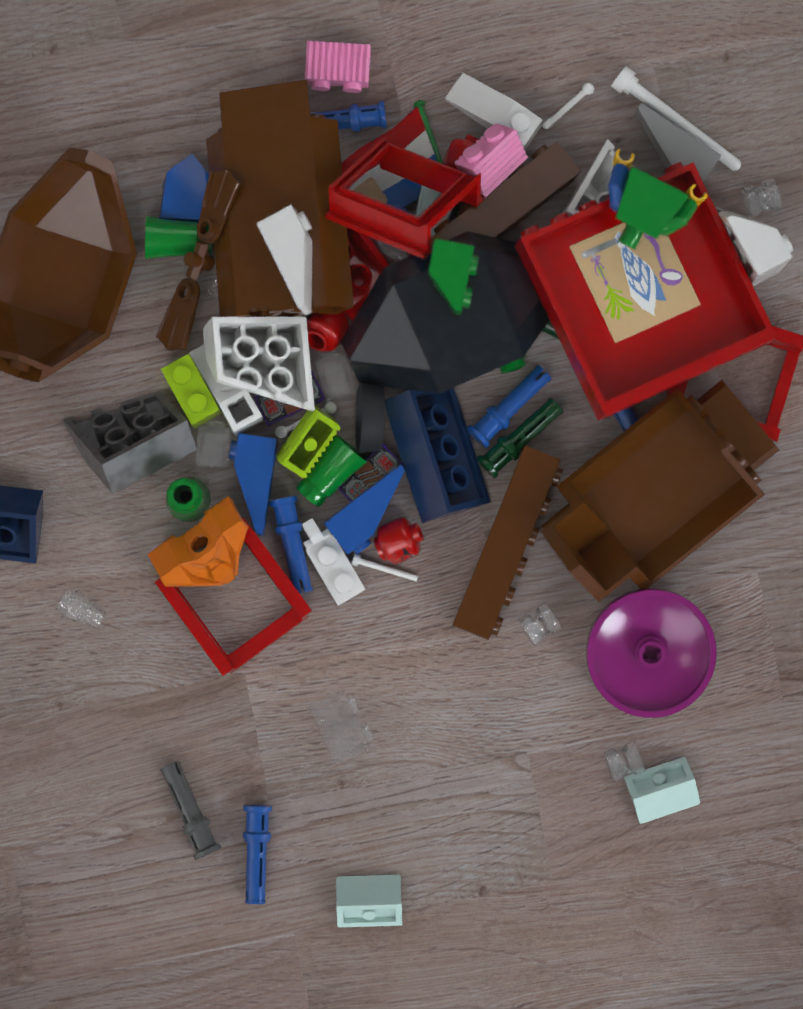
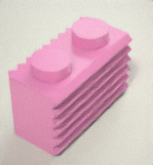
[305,40,371,93]
[455,124,528,199]

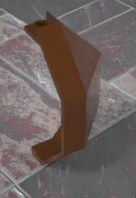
[0,148,137,383]

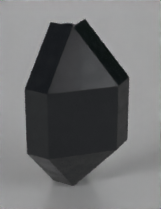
[341,231,550,394]

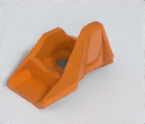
[147,496,248,586]

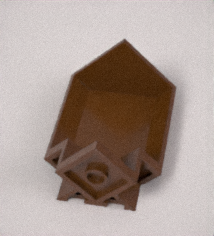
[541,380,779,602]

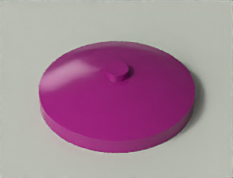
[586,588,717,718]

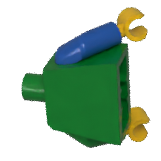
[608,149,708,249]

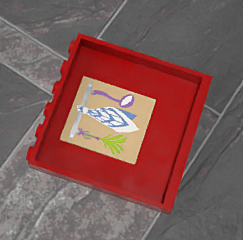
[515,162,778,421]

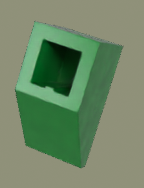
[428,239,479,315]

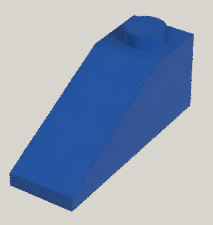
[229,433,278,536]
[324,464,405,555]

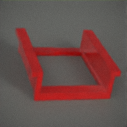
[326,137,484,259]
[665,326,803,442]
[155,517,312,676]

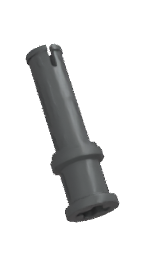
[160,761,222,860]

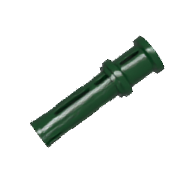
[476,398,564,479]

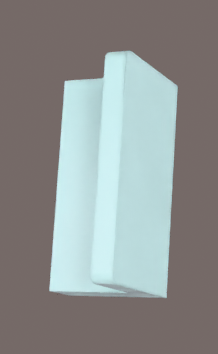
[624,756,700,824]
[336,875,402,928]

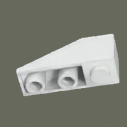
[189,345,263,437]

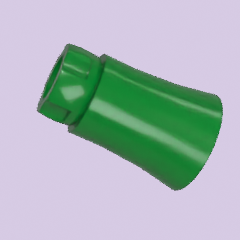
[145,215,212,260]
[296,434,368,507]
[166,477,211,522]

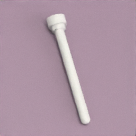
[611,66,741,171]

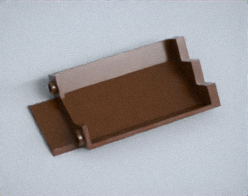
[206,79,354,317]

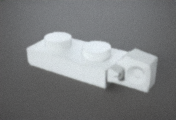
[302,518,366,606]

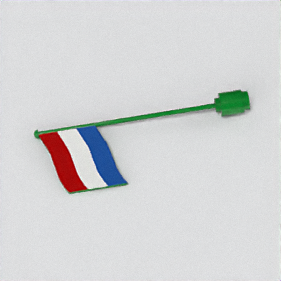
[341,100,526,374]

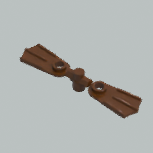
[156,169,241,351]

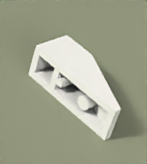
[445,73,543,150]
[257,205,312,315]

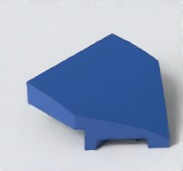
[159,154,209,224]

